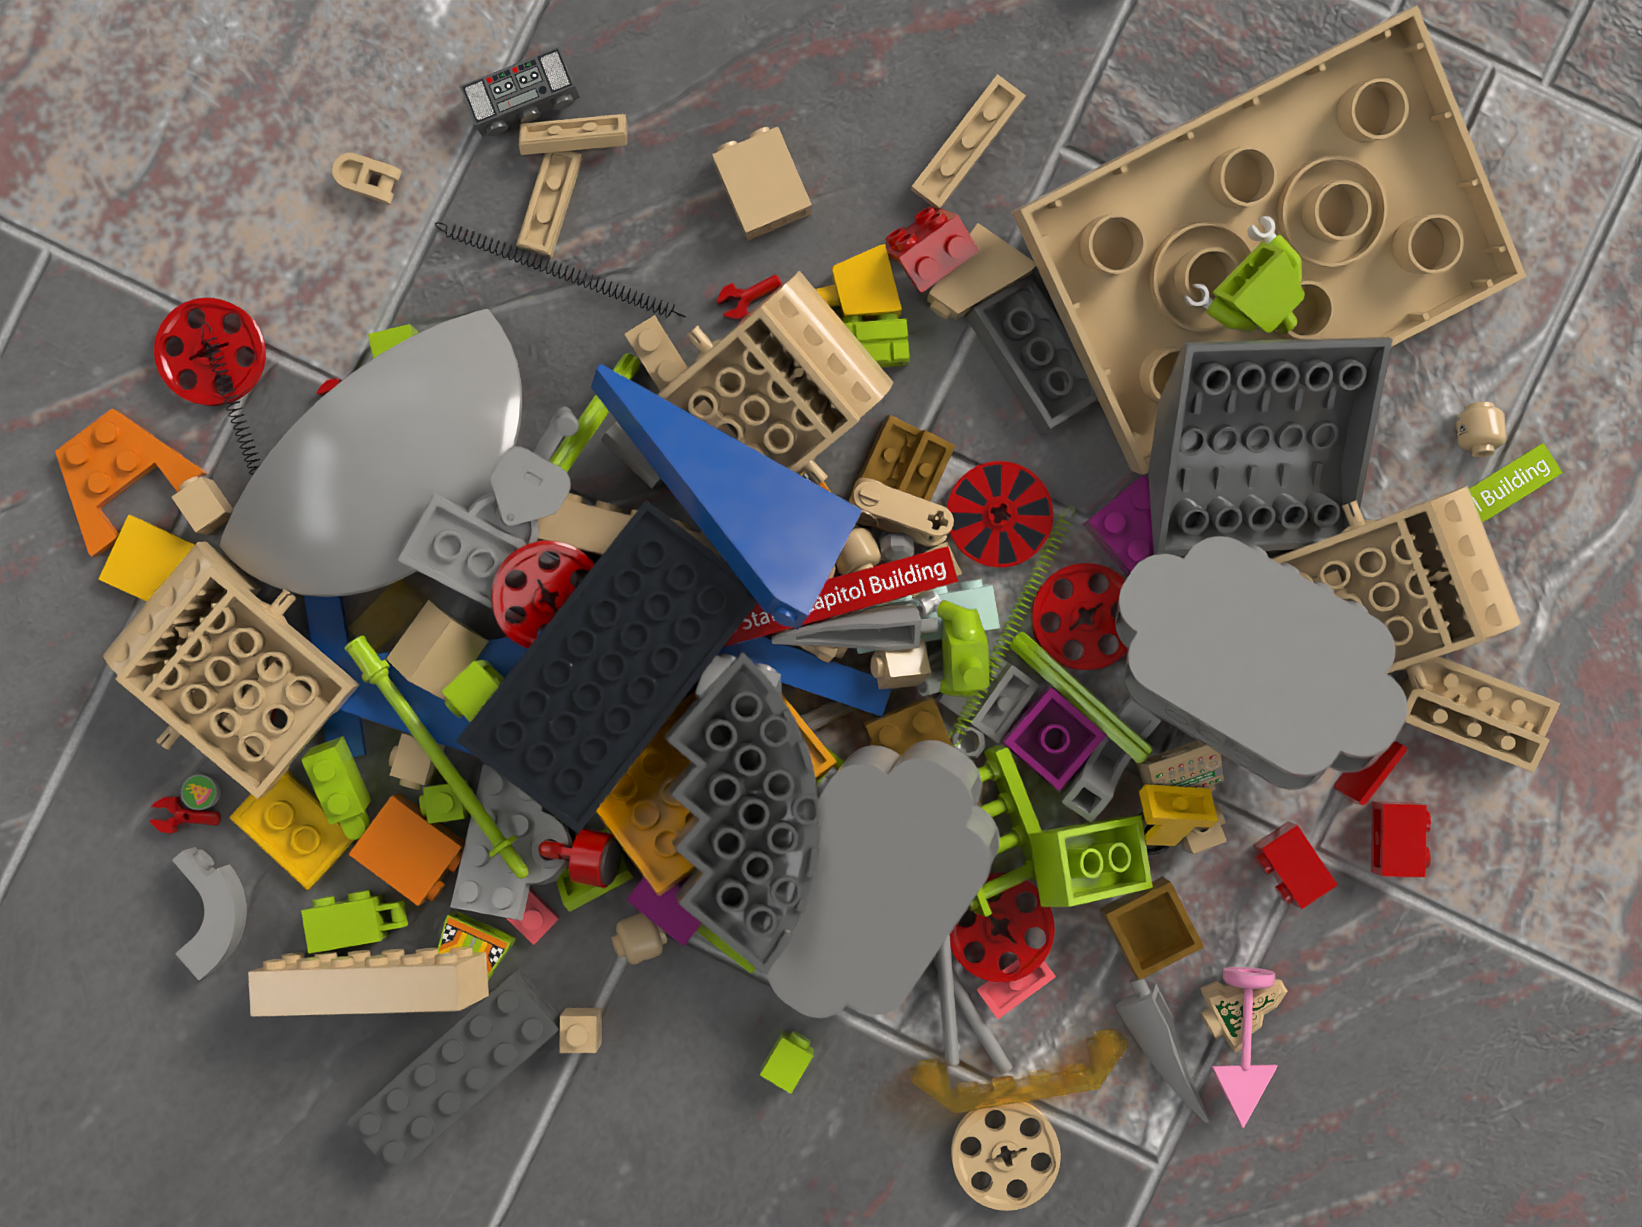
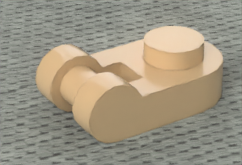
[332,153,402,205]

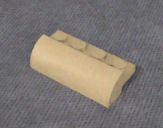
[1400,656,1560,773]

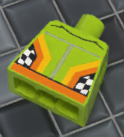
[438,910,517,981]

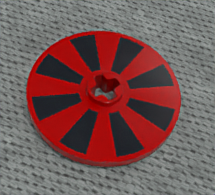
[947,461,1053,568]

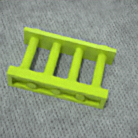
[967,745,1042,917]

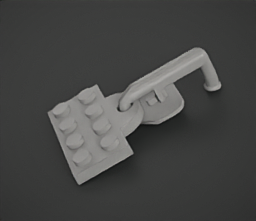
[397,406,578,622]

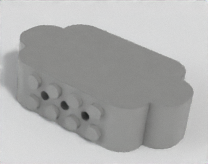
[1115,536,1407,790]
[768,740,1000,1018]

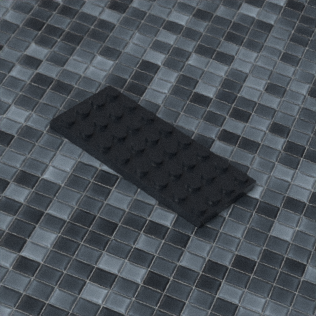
[456,500,758,834]

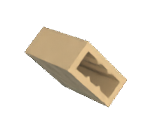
[712,127,812,241]

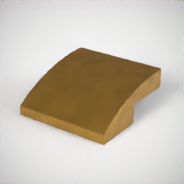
[857,415,956,502]

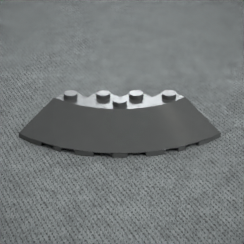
[664,652,821,975]

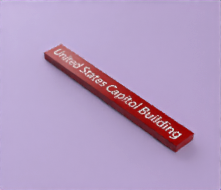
[723,546,959,648]

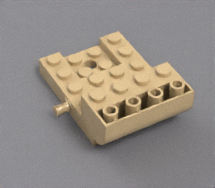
[657,271,893,485]
[1271,485,1521,690]
[103,542,360,799]

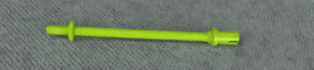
[344,635,529,879]

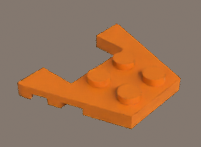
[55,408,207,557]

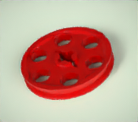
[154,297,266,406]
[491,540,594,649]
[1031,563,1129,670]
[949,872,1055,982]

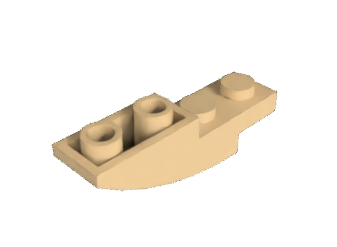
[624,315,688,392]

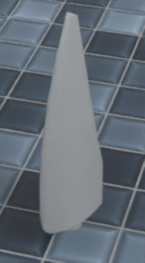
[772,603,938,651]
[1115,977,1210,1123]

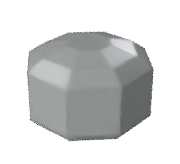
[880,533,914,562]
[950,725,986,760]

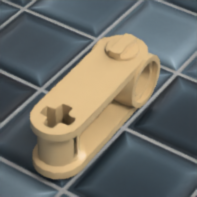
[848,478,954,547]

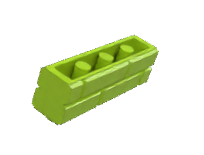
[841,313,910,368]

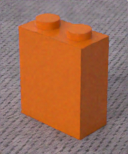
[349,793,465,906]

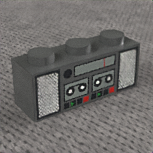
[459,47,580,136]

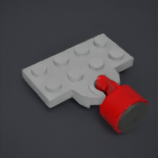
[450,765,622,921]

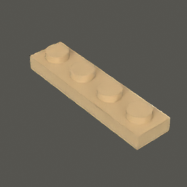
[911,74,1026,209]

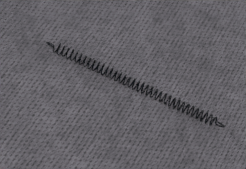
[435,222,686,318]
[201,322,261,475]

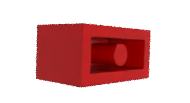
[1371,801,1431,878]
[1253,822,1338,909]

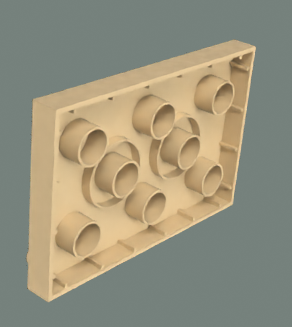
[1011,6,1527,475]

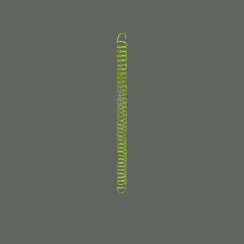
[949,505,1075,747]

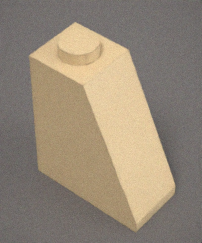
[927,223,1036,320]

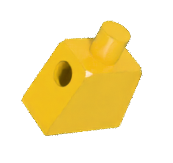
[815,244,902,320]

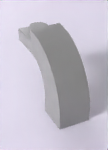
[1061,697,1162,823]
[172,847,247,981]

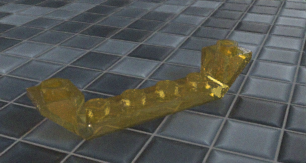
[910,1029,1128,1113]

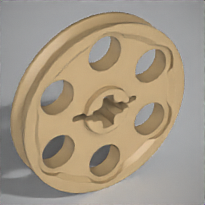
[951,1098,1061,1211]

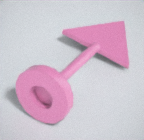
[1211,967,1278,1129]

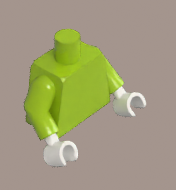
[1184,216,1305,334]
[914,590,989,698]

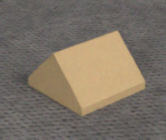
[386,600,489,701]

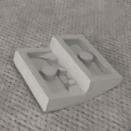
[936,649,1039,743]

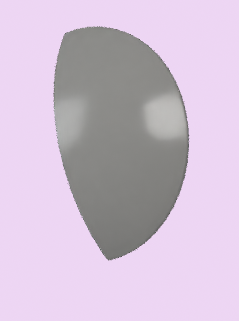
[219,309,522,597]

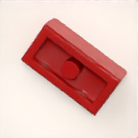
[1334,741,1407,806]

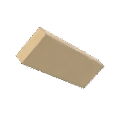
[519,114,627,155]
[516,151,583,258]

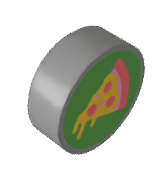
[181,774,221,810]

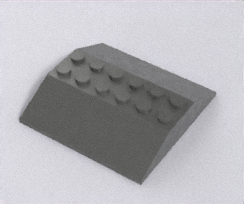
[1148,337,1393,556]

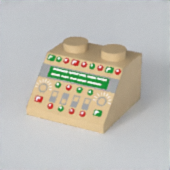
[1135,740,1224,792]

